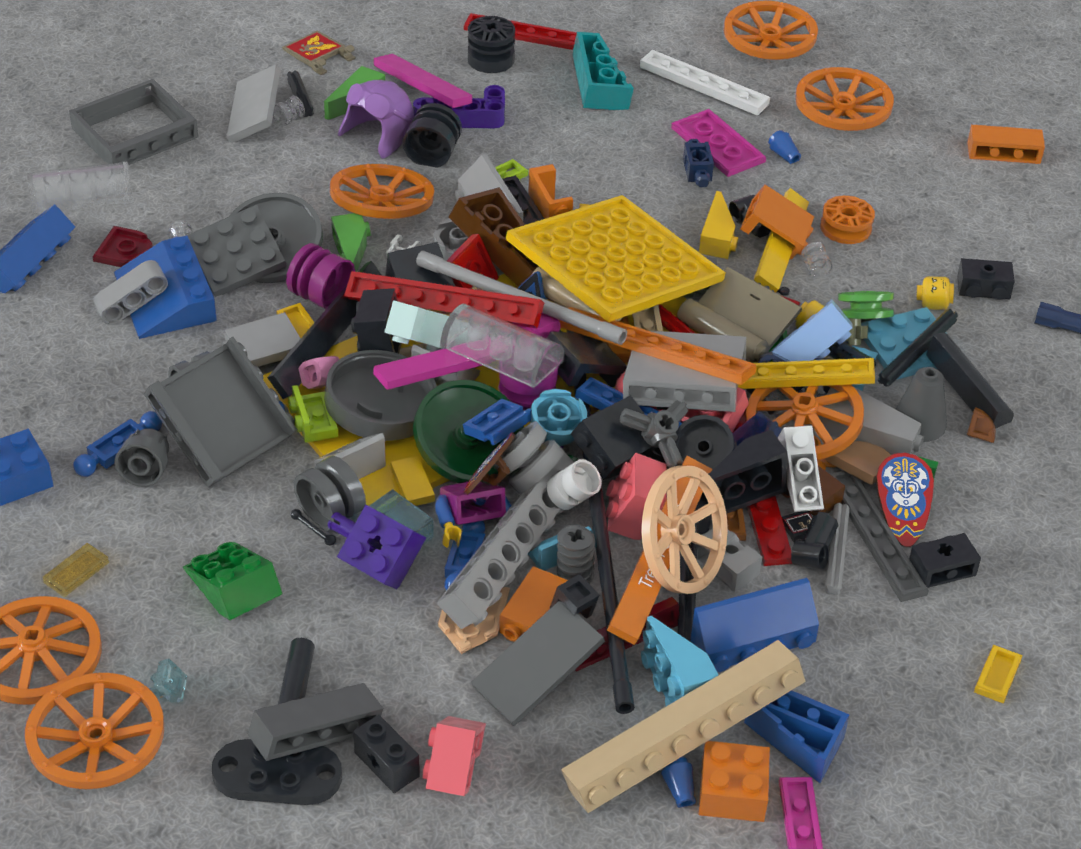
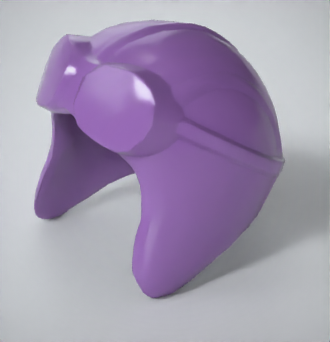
[338,80,414,159]

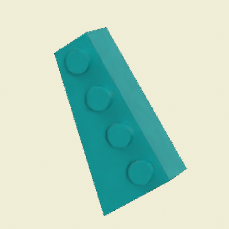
[572,32,634,110]

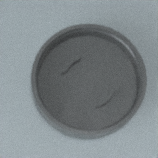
[324,350,437,441]

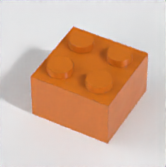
[698,741,770,822]

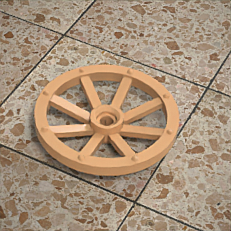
[642,466,728,594]

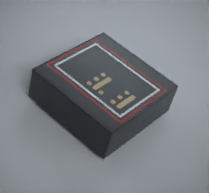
[782,511,813,543]

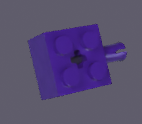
[328,505,426,590]

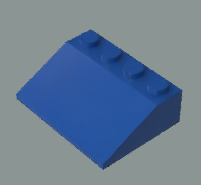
[114,236,217,339]

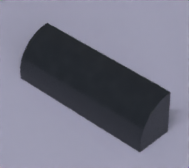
[926,333,1014,429]

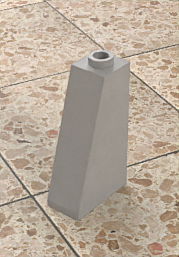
[819,387,924,455]

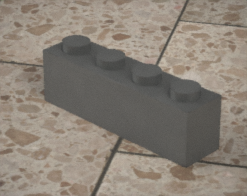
[248,683,384,761]

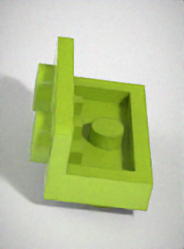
[288,385,338,443]

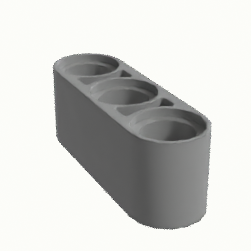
[94,260,168,324]

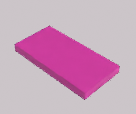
[671,109,766,177]

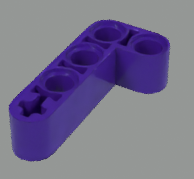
[413,85,505,129]

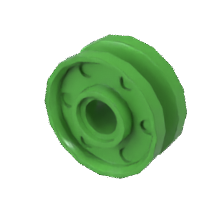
[838,291,894,319]

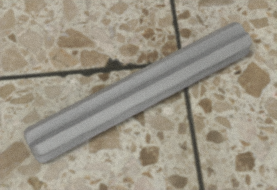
[824,503,850,595]

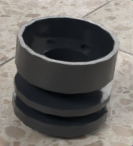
[468,16,515,73]
[403,103,462,168]

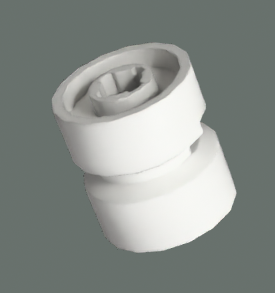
[547,460,602,510]

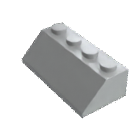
[455,154,523,221]

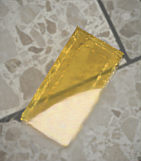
[43,543,109,597]

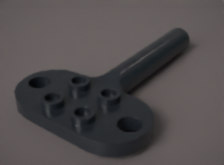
[212,637,342,805]

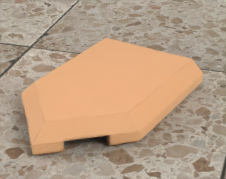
[438,587,510,654]

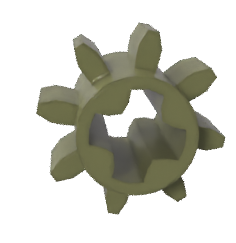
[846,318,868,345]

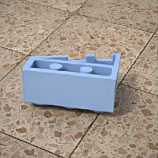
[770,299,853,362]

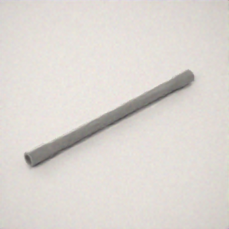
[416,251,627,345]

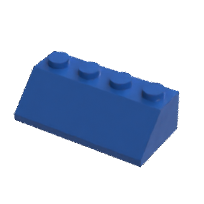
[0,204,75,293]
[691,578,819,672]

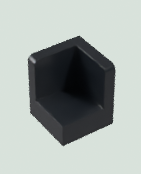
[550,574,600,619]

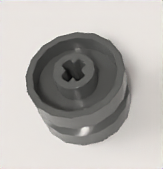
[293,455,366,531]

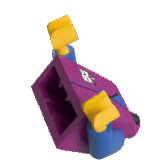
[435,482,511,548]

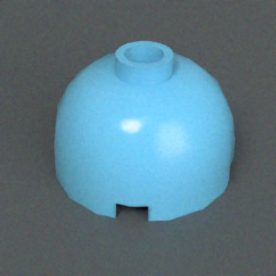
[530,389,587,446]

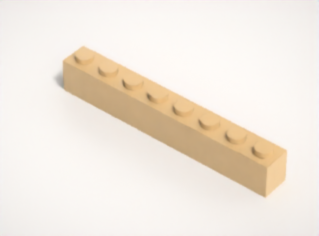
[561,640,806,813]

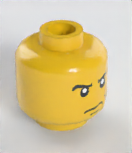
[916,276,954,310]

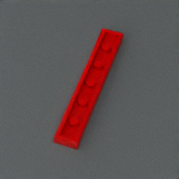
[464,13,577,50]

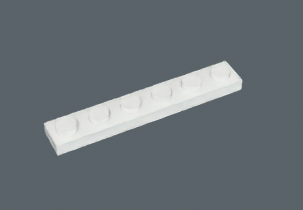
[640,50,770,116]

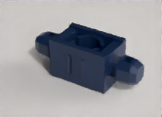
[683,139,714,187]

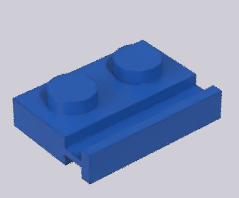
[463,399,532,445]

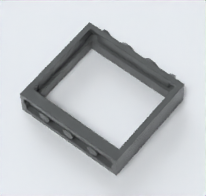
[69,79,198,171]

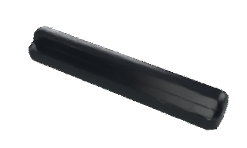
[287,70,314,117]

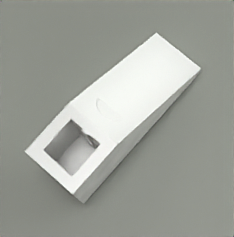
[778,426,824,512]

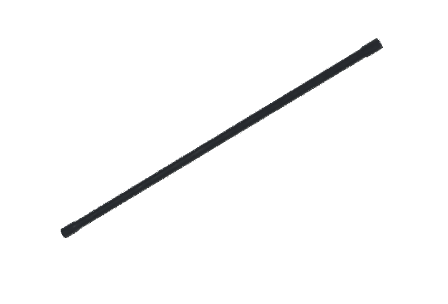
[566,330,635,714]

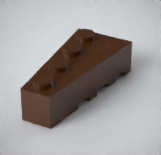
[449,187,539,287]

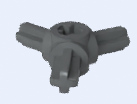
[620,400,688,468]

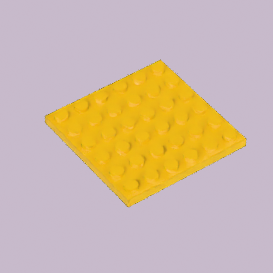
[506,195,726,322]

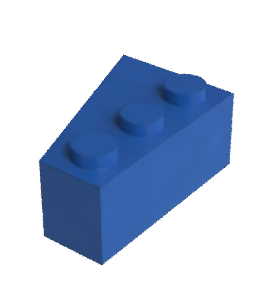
[744,690,849,783]

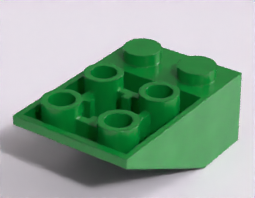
[183,542,283,620]

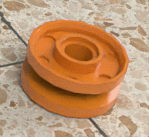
[820,195,875,244]

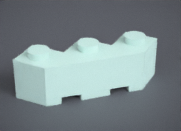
[385,300,489,351]

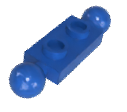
[73,411,163,477]
[444,520,485,590]

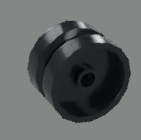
[675,415,737,469]

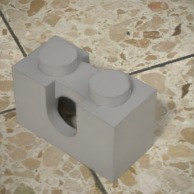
[697,529,762,592]

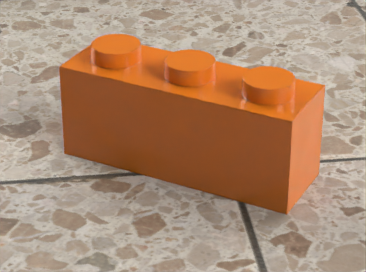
[967,124,1045,164]

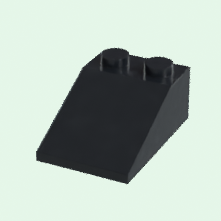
[706,430,787,519]

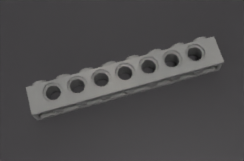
[437,452,574,629]

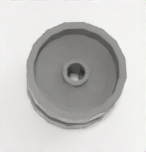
[493,421,565,494]

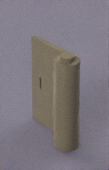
[677,267,802,363]

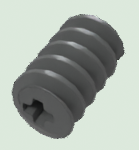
[557,525,595,584]

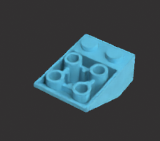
[641,616,719,706]

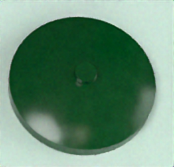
[413,380,524,484]

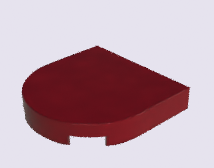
[92,226,153,267]

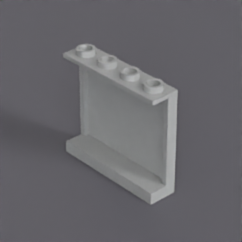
[623,331,747,412]

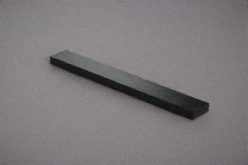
[267,261,382,399]

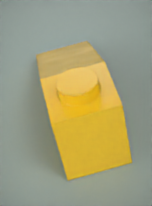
[699,191,738,259]

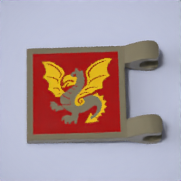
[282,30,355,75]

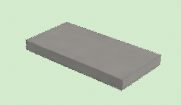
[227,64,281,142]

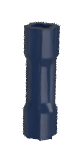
[1034,302,1081,334]

